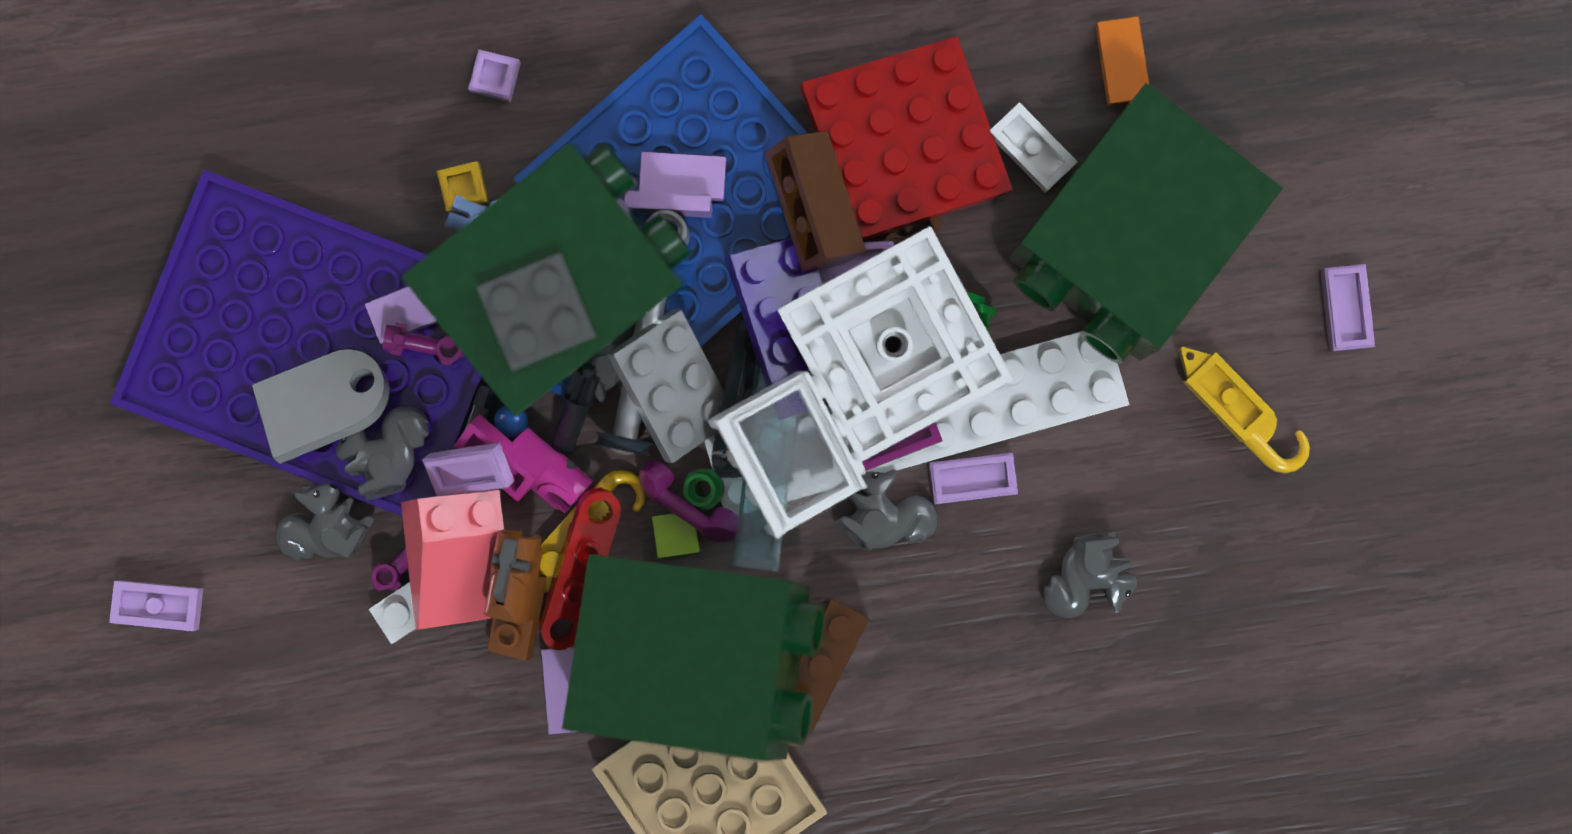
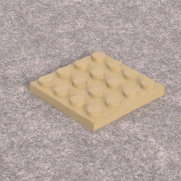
[592,740,828,834]

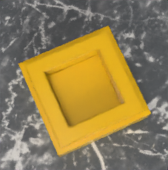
[437,161,489,213]

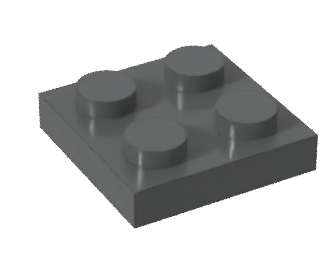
[476,252,597,371]

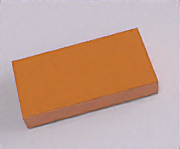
[1095,16,1149,107]

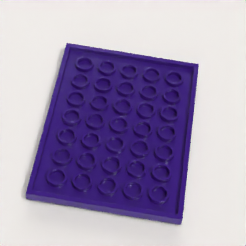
[110,170,483,516]

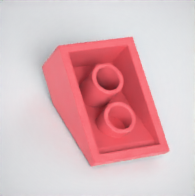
[401,490,504,630]

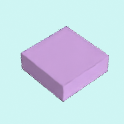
[468,49,521,102]

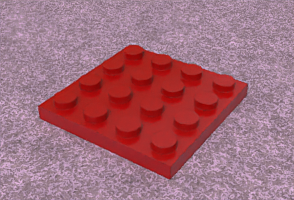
[800,36,1013,240]

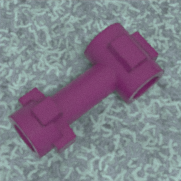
[382,322,464,366]
[372,546,408,591]

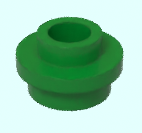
[683,467,725,510]

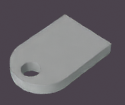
[252,349,389,464]

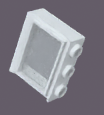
[707,371,867,538]

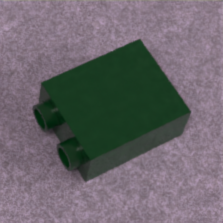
[1008,83,1283,364]
[401,142,692,417]
[562,554,825,762]

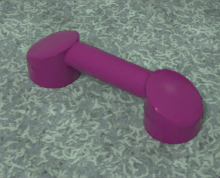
[639,460,744,542]

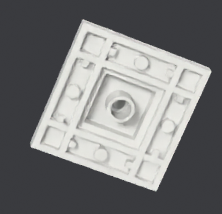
[777,226,1013,462]

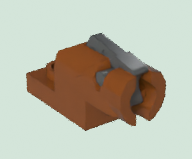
[484,529,547,661]

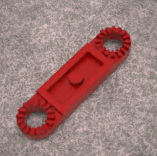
[538,487,621,650]

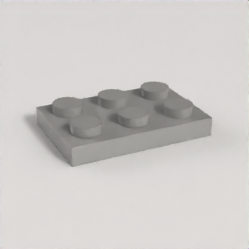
[606,309,724,463]

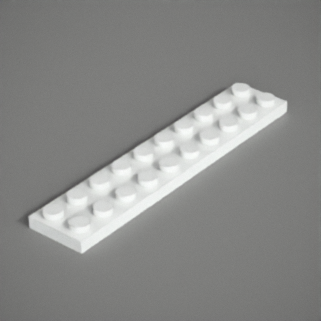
[704,331,1130,515]

